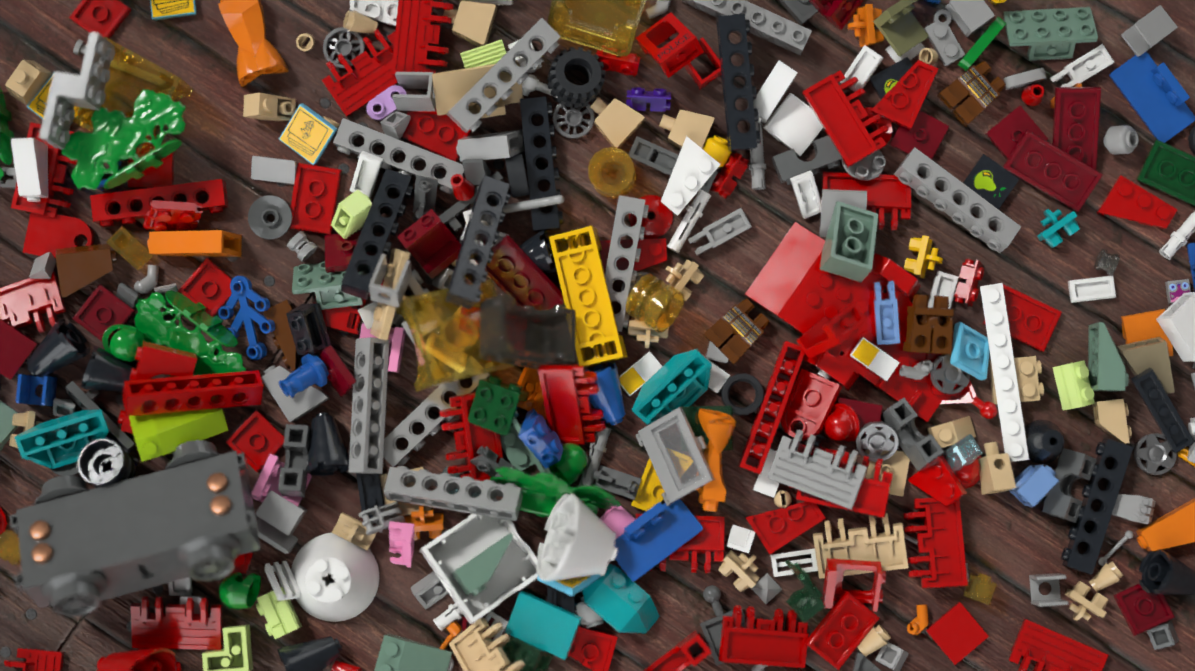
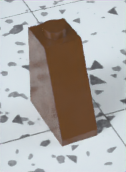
[55,243,117,297]

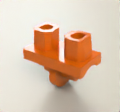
[847,4,884,48]
[404,505,444,540]

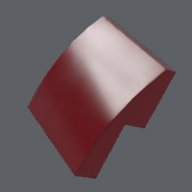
[809,0,864,30]

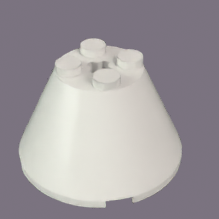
[537,493,617,581]
[291,533,380,622]

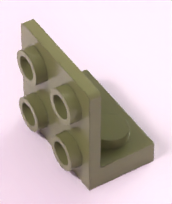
[873,0,928,56]

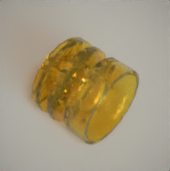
[588,147,637,199]
[626,274,684,333]

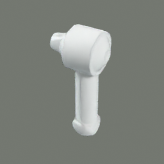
[522,74,558,98]

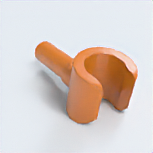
[440,621,462,650]

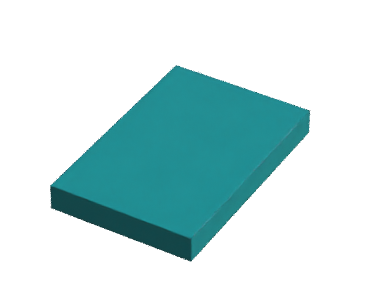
[505,591,582,660]

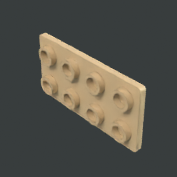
[432,60,523,118]

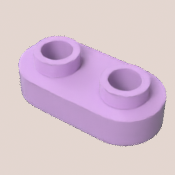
[367,85,407,121]

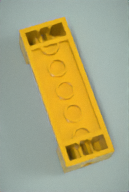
[549,226,628,367]

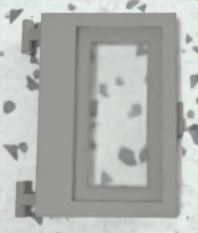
[635,407,714,506]

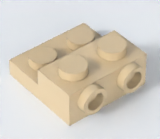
[989,356,1044,404]

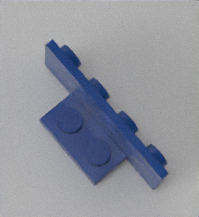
[1109,52,1195,143]
[614,499,703,582]

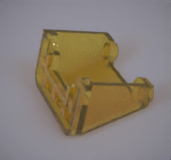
[547,0,647,57]

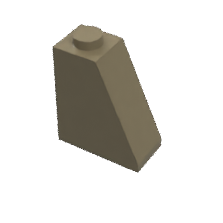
[1116,337,1175,395]

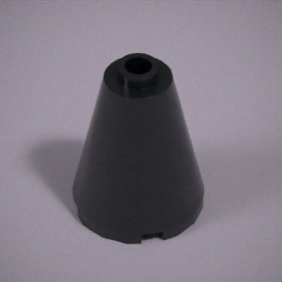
[519,230,557,274]
[27,319,90,377]
[81,346,135,392]
[306,412,349,476]
[1025,420,1064,464]
[1139,550,1195,595]
[277,636,342,671]

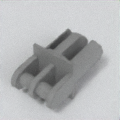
[358,501,405,535]

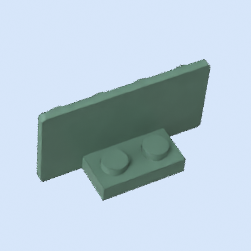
[1003,7,1098,60]
[292,261,369,310]
[500,410,552,473]

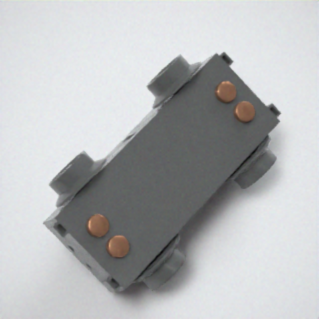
[10,440,260,616]

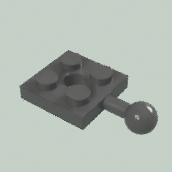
[700,585,745,666]

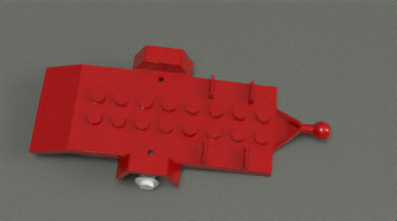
[745,222,998,422]

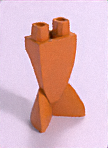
[218,0,288,87]
[697,408,736,512]

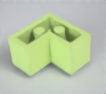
[202,625,253,671]

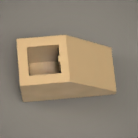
[243,93,296,121]
[1092,399,1132,444]

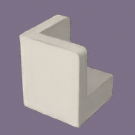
[726,524,755,553]

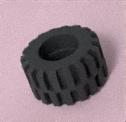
[547,47,605,108]

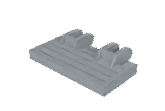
[767,430,868,510]

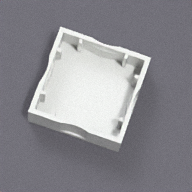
[420,498,537,624]

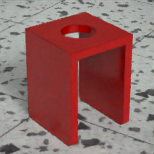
[684,37,721,90]

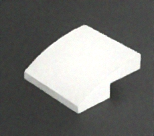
[763,93,823,156]

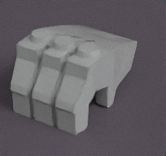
[1112,494,1156,524]

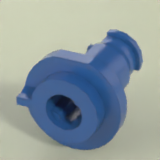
[279,354,329,398]

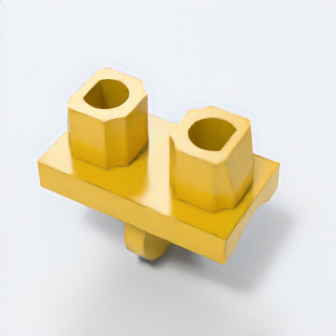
[904,236,943,279]

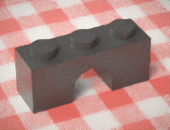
[771,136,842,185]
[880,398,944,471]
[278,424,311,497]
[1042,448,1097,523]

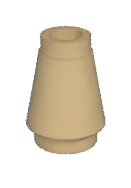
[343,10,377,34]
[1089,562,1123,592]
[857,624,891,656]

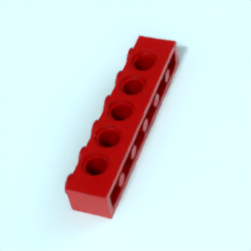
[90,179,229,227]
[738,341,805,474]
[123,370,263,416]

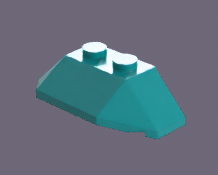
[632,349,712,425]
[14,409,109,469]
[582,564,660,634]

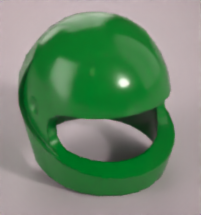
[102,324,145,362]
[549,443,588,486]
[219,572,261,610]

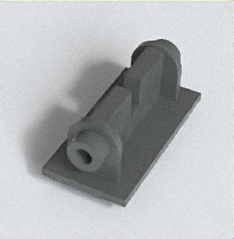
[413,175,438,220]
[470,446,515,477]
[593,465,642,500]

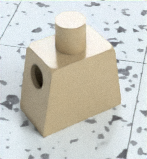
[443,1,497,47]
[5,59,53,106]
[591,98,645,151]
[659,110,715,149]
[978,442,1016,495]

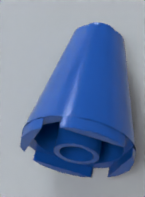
[586,361,626,425]

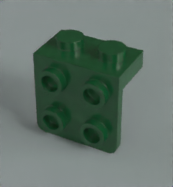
[468,375,529,435]

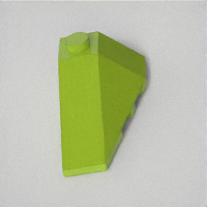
[129,408,228,461]

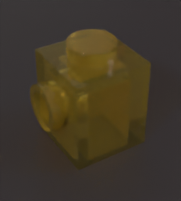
[0,530,21,565]
[963,573,996,605]

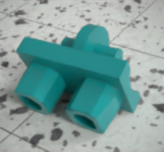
[1037,209,1080,248]

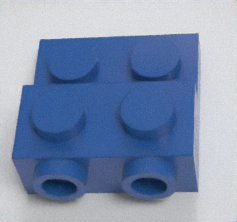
[518,409,564,468]

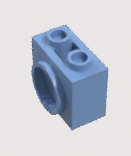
[1009,465,1058,507]

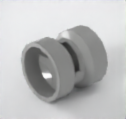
[287,231,318,262]

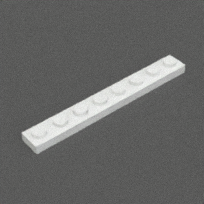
[980,283,1029,462]

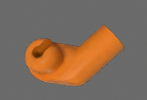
[907,604,929,635]

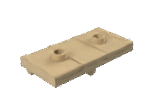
[370,248,410,340]

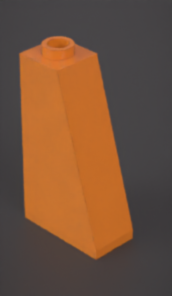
[147,230,242,257]
[1136,498,1195,552]

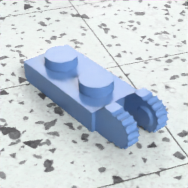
[874,281,900,345]

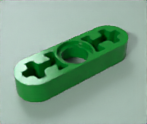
[957,16,1006,71]

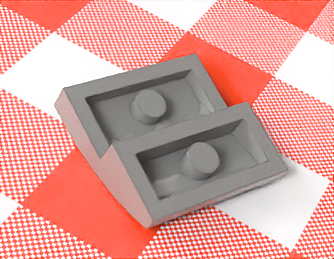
[819,189,867,237]

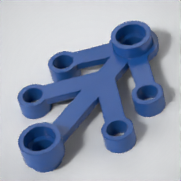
[218,275,275,360]

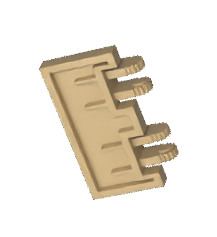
[813,513,908,579]
[449,618,525,671]

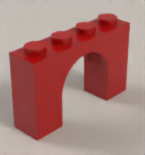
[118,341,197,434]
[643,630,712,671]

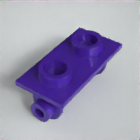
[626,87,671,112]

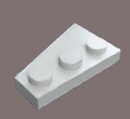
[350,0,399,27]
[661,136,721,216]

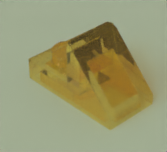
[106,226,154,270]

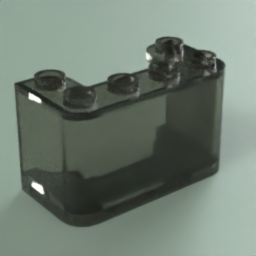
[479,293,575,369]

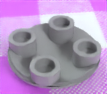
[842,150,886,180]

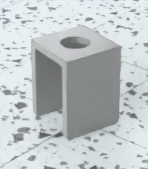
[945,0,995,37]
[1121,5,1178,57]
[392,72,436,111]
[369,254,412,308]
[256,491,307,535]
[1029,573,1068,606]

